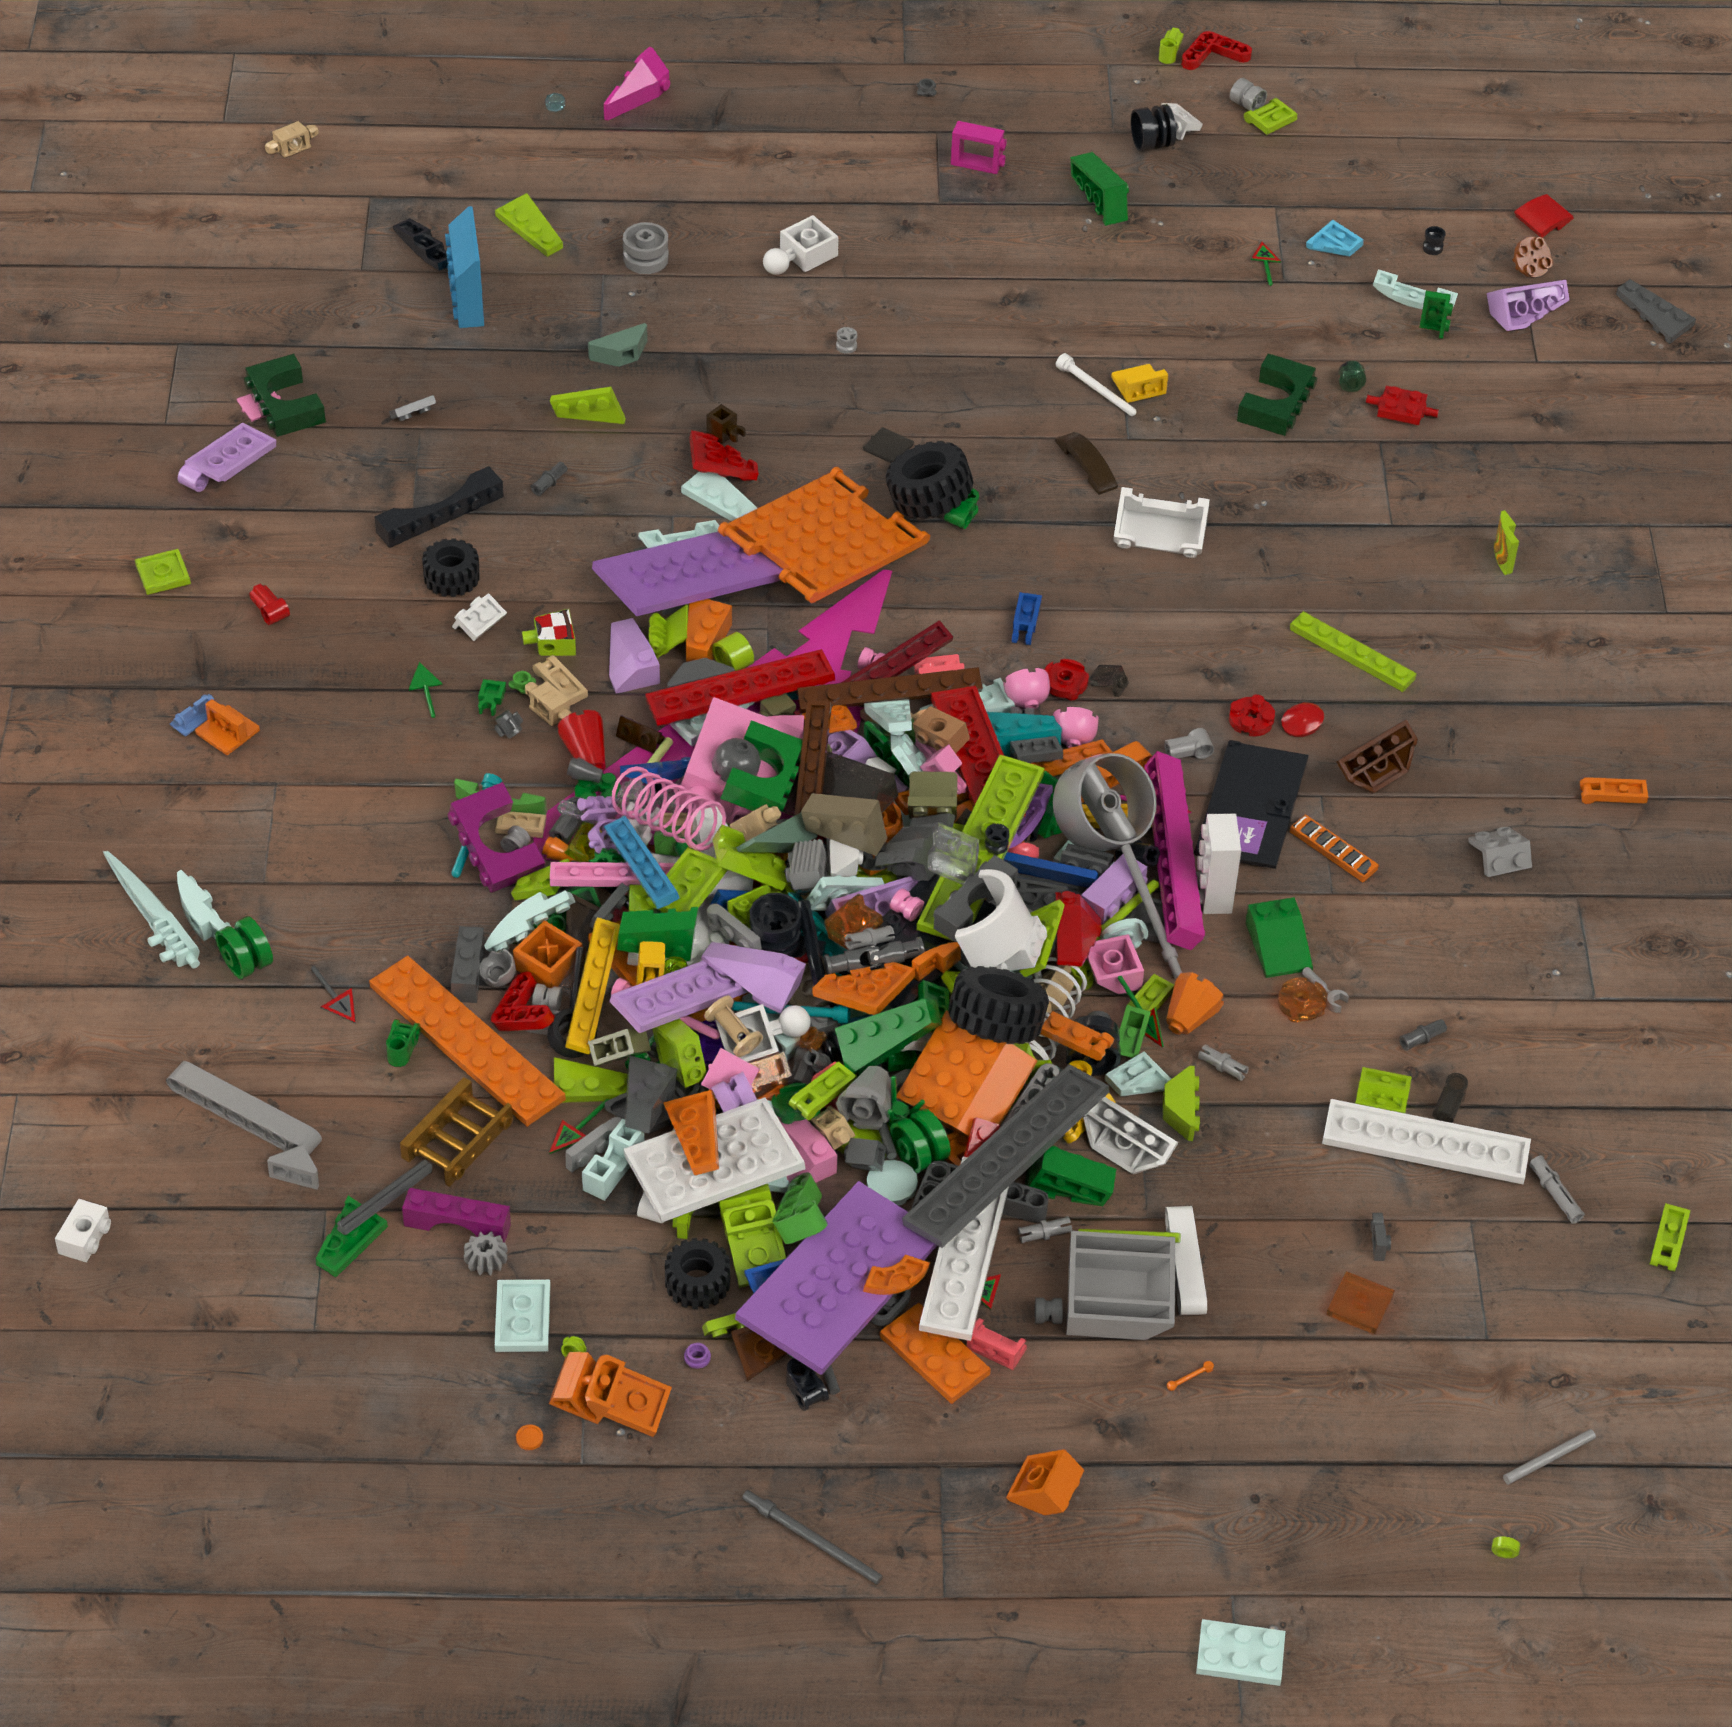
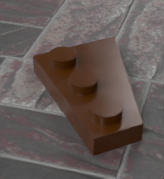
[731,1327,788,1382]

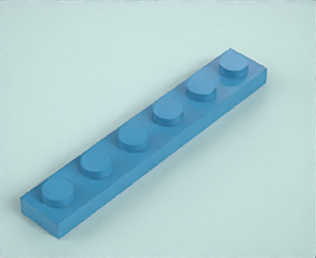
[604,816,680,909]

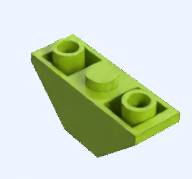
[1163,1066,1200,1141]

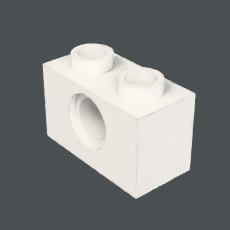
[55,1199,111,1263]

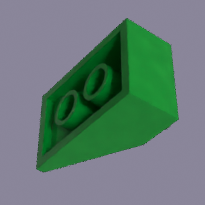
[1245,897,1313,978]

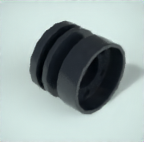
[1130,104,1176,151]
[750,893,802,956]

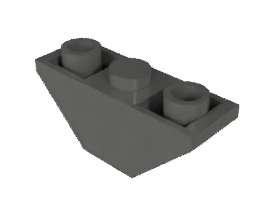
[667,658,735,688]

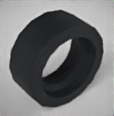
[547,1008,597,1058]

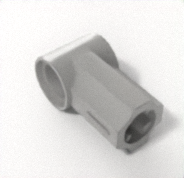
[1164,728,1214,759]

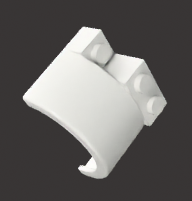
[955,869,1047,971]

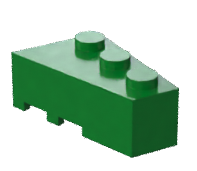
[617,907,698,961]

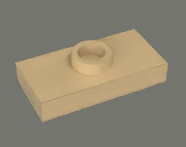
[495,811,547,838]

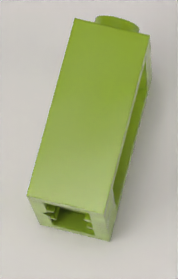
[652,1019,707,1088]

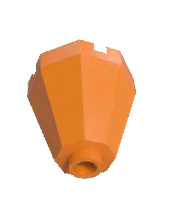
[1166,972,1224,1035]

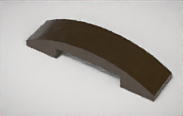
[1055,432,1118,495]

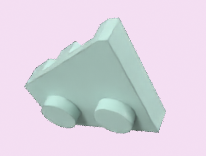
[1105,1052,1171,1096]

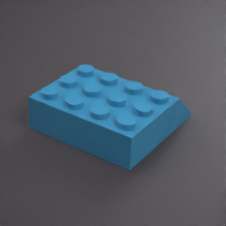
[445,206,484,328]

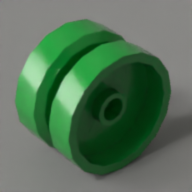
[215,916,273,979]
[890,1108,951,1174]

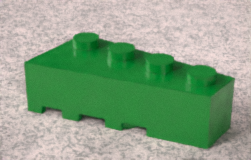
[1070,152,1129,226]
[835,998,942,1077]

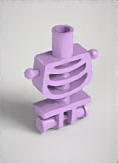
[577,796,626,863]

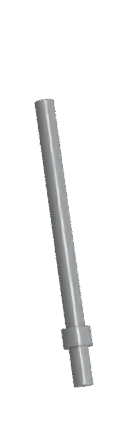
[1121,844,1182,979]

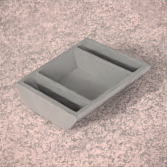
[1066,1231,1175,1340]

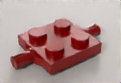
[1366,386,1439,425]

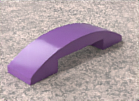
[1009,784,1053,849]

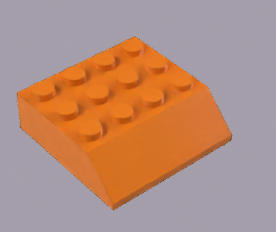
[897,1010,1037,1138]

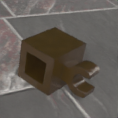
[706,404,746,444]

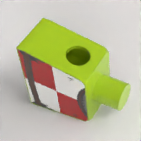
[522,609,576,656]

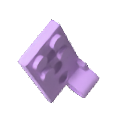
[178,423,276,492]

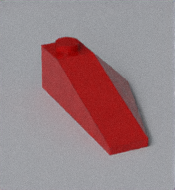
[1054,891,1102,967]

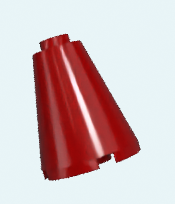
[558,710,606,771]

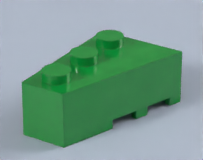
[1025,1146,1117,1207]

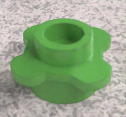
[509,671,536,694]

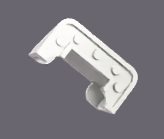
[1114,487,1210,558]

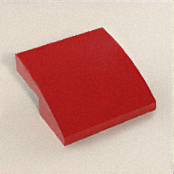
[1514,194,1574,238]

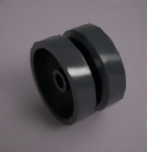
[1066,1015,1121,1076]

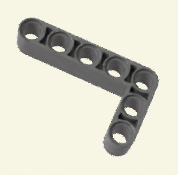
[912,1161,1049,1223]

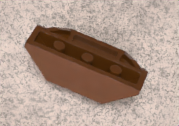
[1336,719,1418,794]

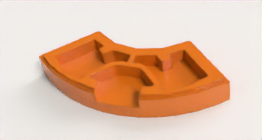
[863,1254,930,1295]

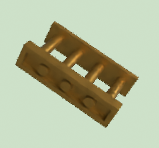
[400,1077,513,1187]

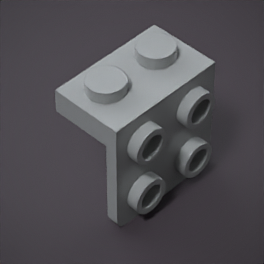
[1468,827,1532,877]

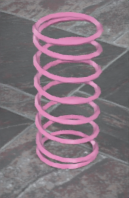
[612,766,726,852]

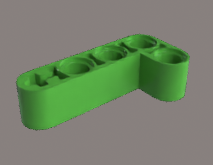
[772,1172,828,1244]

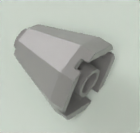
[836,1066,891,1130]

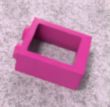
[951,121,1007,174]

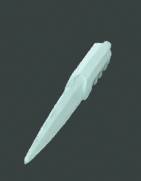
[103,851,200,968]

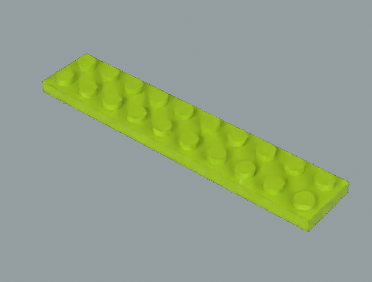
[917,755,1045,941]

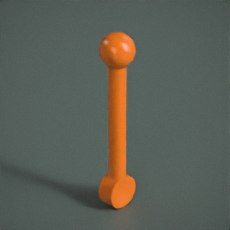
[1167,1361,1214,1391]

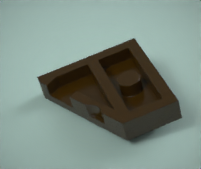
[566,894,600,957]

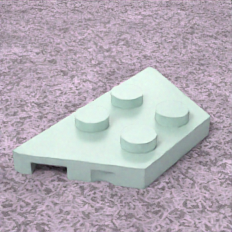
[891,734,927,775]
[806,875,884,911]

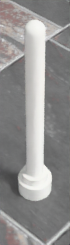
[1056,353,1136,416]

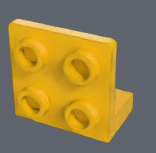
[1111,364,1168,403]

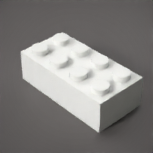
[1196,814,1241,914]

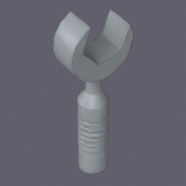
[1302,967,1349,1013]

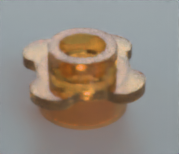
[799,1027,827,1053]

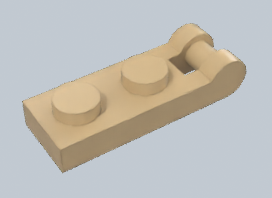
[533,655,588,706]

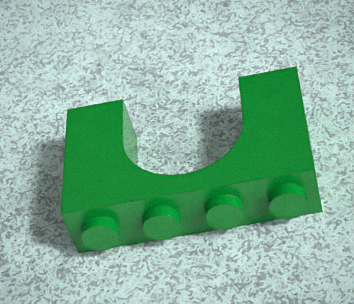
[720,720,803,812]

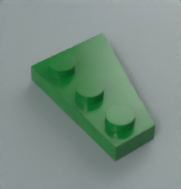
[316,1195,388,1278]

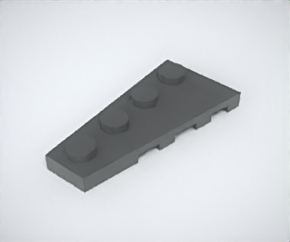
[1616,279,1696,344]

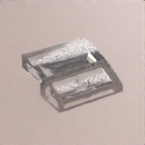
[928,822,979,885]

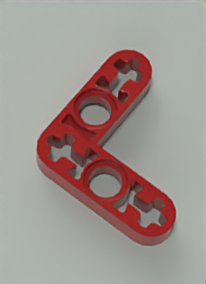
[1181,31,1252,70]
[491,971,555,1031]

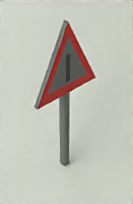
[311,966,356,1024]

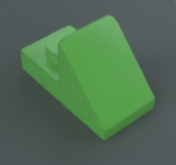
[1119,1005,1151,1058]

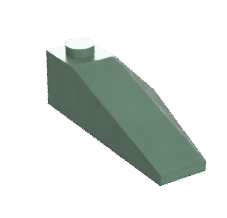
[736,813,818,853]

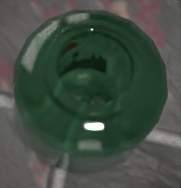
[1338,361,1366,392]

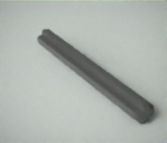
[337,1160,433,1235]

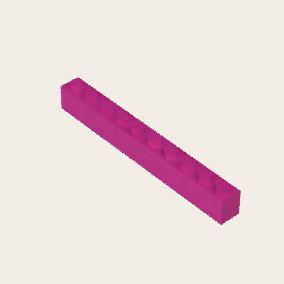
[1144,751,1205,950]

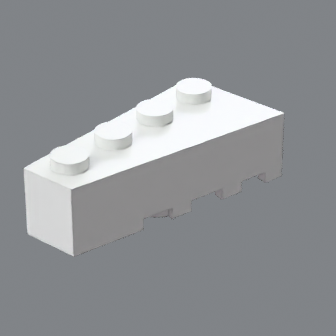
[692,806,754,903]

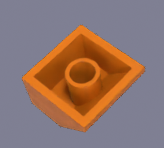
[1006,1449,1084,1515]

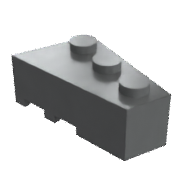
[625,1056,677,1134]

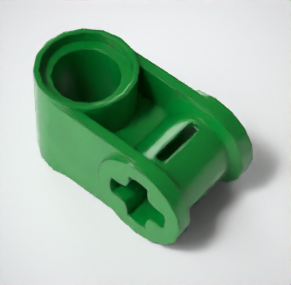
[944,488,979,529]
[386,1019,420,1067]

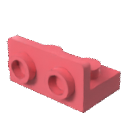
[914,654,964,674]

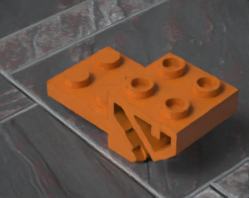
[549,1352,672,1437]

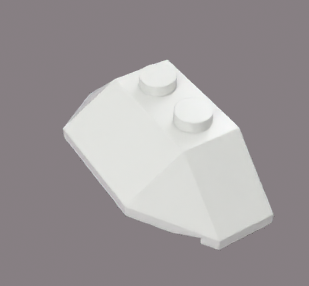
[827,838,863,877]
[1083,1097,1178,1175]

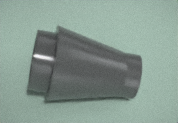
[567,757,603,783]

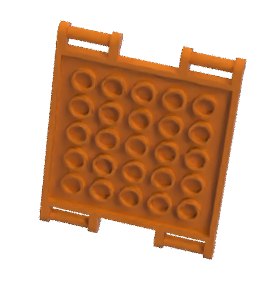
[718,466,930,603]

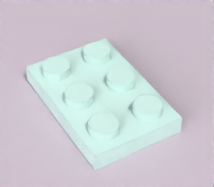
[495,1280,550,1352]
[1196,1619,1285,1686]

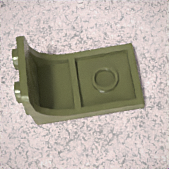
[908,771,957,820]

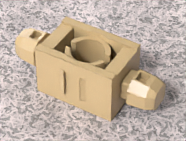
[265,121,318,158]
[525,681,572,726]
[729,804,781,842]
[1039,965,1074,1017]
[810,1105,855,1150]

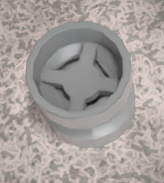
[532,983,563,1011]

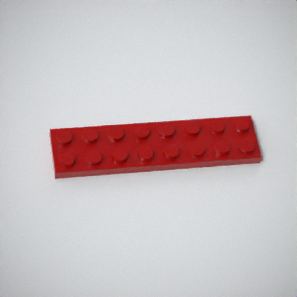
[645,649,836,726]
[931,686,1026,817]

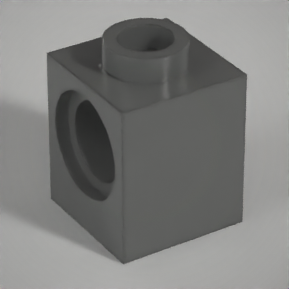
[844,1138,887,1172]

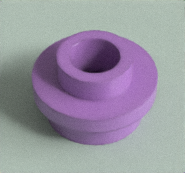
[684,1343,711,1369]

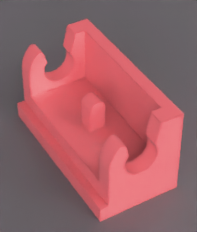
[967,1318,1027,1370]

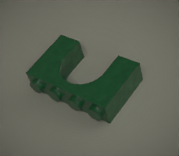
[1237,353,1318,436]
[244,354,326,437]

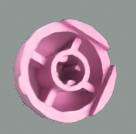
[1003,668,1050,709]
[1053,707,1099,748]

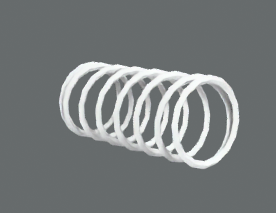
[1026,957,1087,1060]

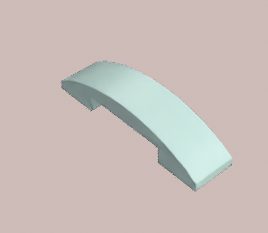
[1373,269,1458,309]
[638,520,720,548]

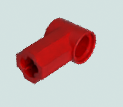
[249,583,290,625]

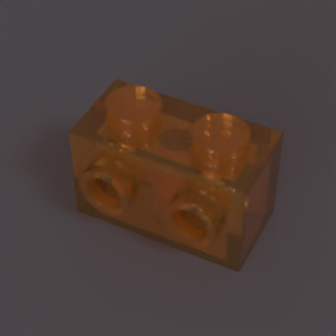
[750,1052,792,1093]

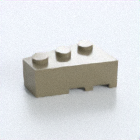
[801,793,887,856]

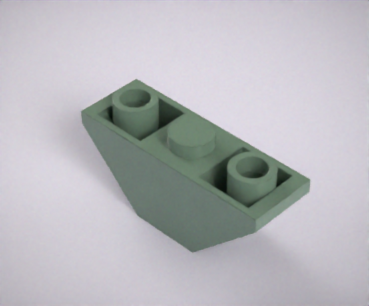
[588,323,648,367]

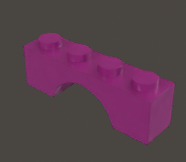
[402,1188,511,1243]

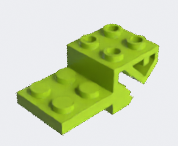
[718,1183,786,1288]

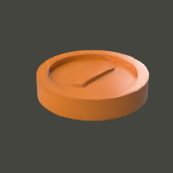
[516,1424,543,1450]

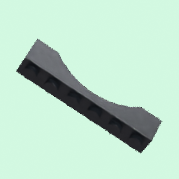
[374,466,504,548]

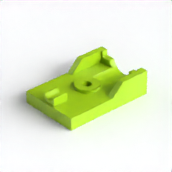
[712,824,787,890]

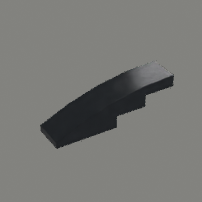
[393,218,449,271]

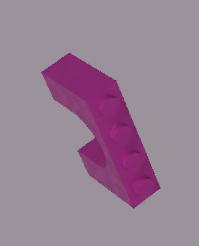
[448,782,545,893]

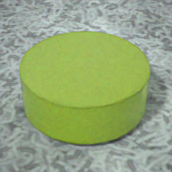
[1491,1536,1520,1558]

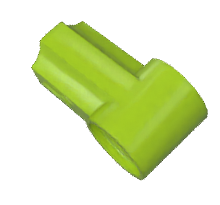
[1159,28,1184,64]

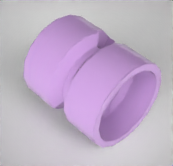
[711,1072,757,1112]

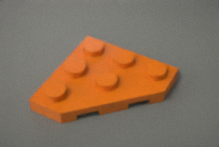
[812,962,915,1015]

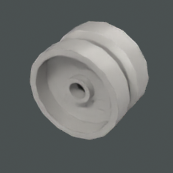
[623,222,669,274]

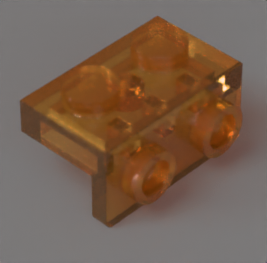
[825,893,884,950]

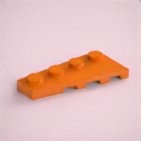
[663,1090,719,1175]

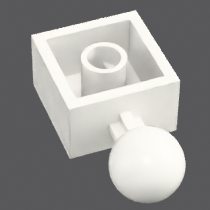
[763,215,838,275]
[715,1004,811,1063]

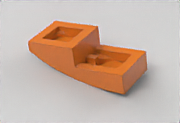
[912,942,961,981]

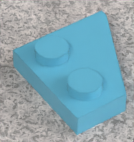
[1306,220,1364,257]

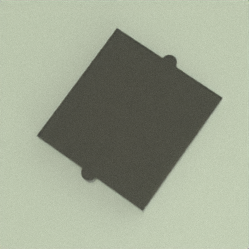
[863,427,914,463]

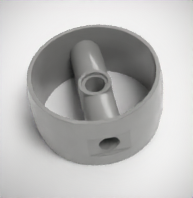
[1053,753,1156,852]

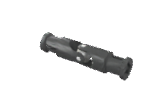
[824,937,925,975]

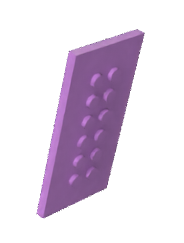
[592,532,783,616]
[735,1181,938,1375]

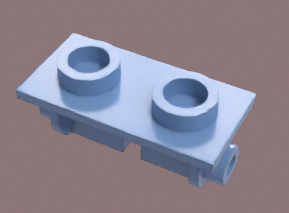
[170,694,214,737]

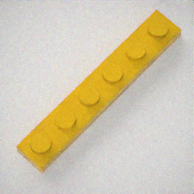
[565,917,620,1055]

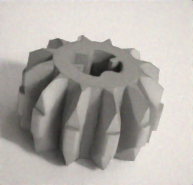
[463,1231,508,1276]

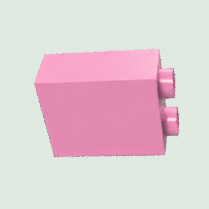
[674,697,802,824]

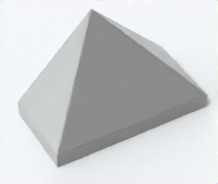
[267,1145,319,1189]

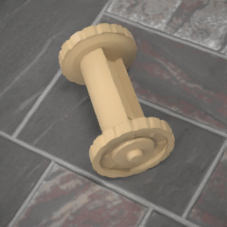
[704,995,763,1057]

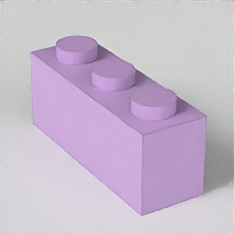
[1081,854,1148,925]

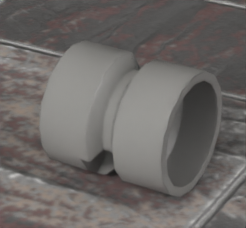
[1229,78,1267,111]

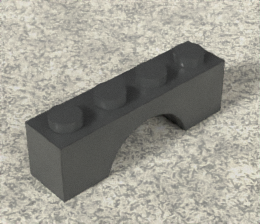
[933,855,1018,942]

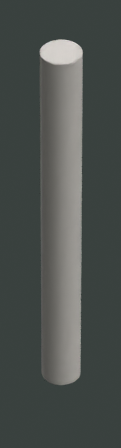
[1503,1429,1596,1485]

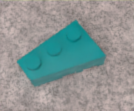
[987,712,1062,757]

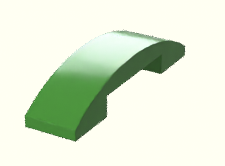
[454,779,547,815]

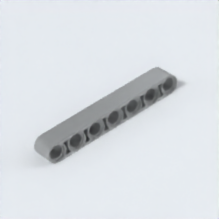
[166,1061,322,1155]

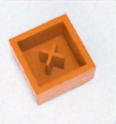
[513,920,583,988]

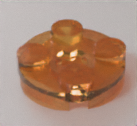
[1278,977,1328,1023]

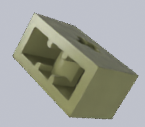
[588,1028,651,1066]

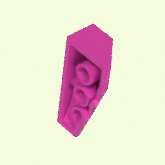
[604,47,670,121]

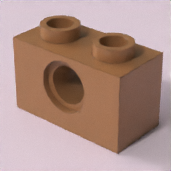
[913,706,970,753]

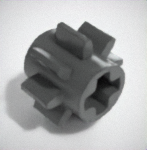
[494,710,523,739]

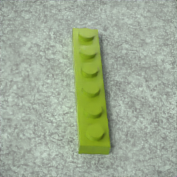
[1290,611,1416,692]

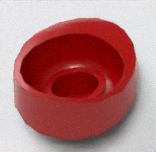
[1281,702,1324,737]

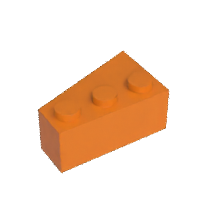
[686,599,732,662]

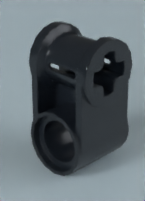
[786,1358,829,1411]

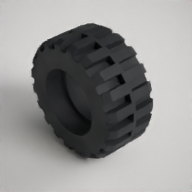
[885,441,974,519]
[948,966,1049,1044]

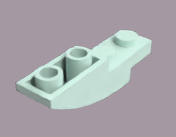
[177,870,232,941]
[484,890,575,952]

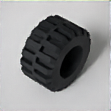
[422,538,480,597]
[665,1238,730,1310]

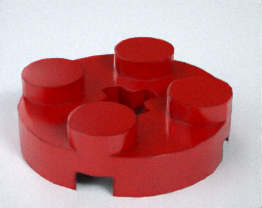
[1044,659,1089,701]
[1229,694,1275,737]

